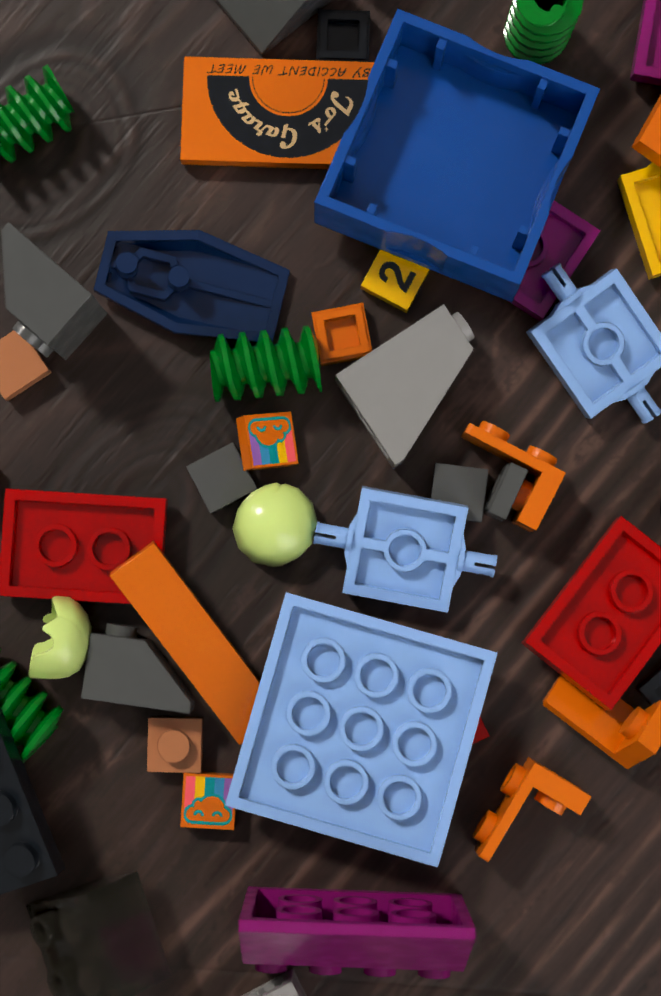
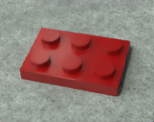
[0,488,168,604]
[521,516,661,711]

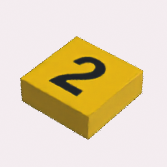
[360,250,430,313]

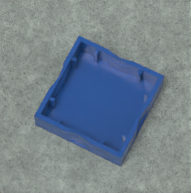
[314,8,600,302]

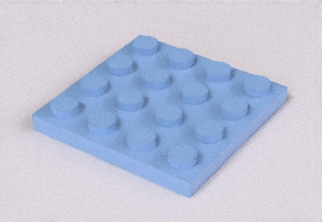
[225,592,498,867]

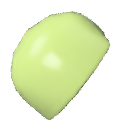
[232,483,317,567]
[28,596,92,679]

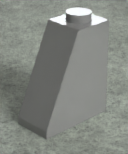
[335,304,475,469]

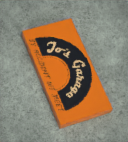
[180,56,374,169]

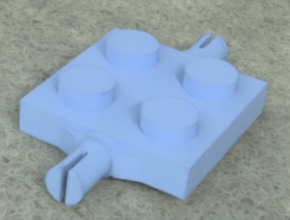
[526,263,661,424]
[313,486,497,613]

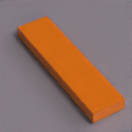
[110,541,260,745]

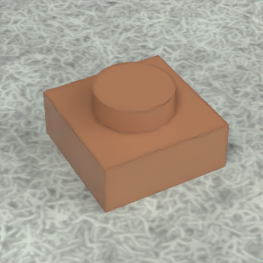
[147,716,204,773]

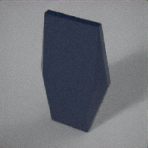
[94,230,290,343]

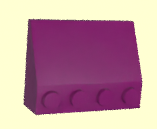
[238,886,476,979]

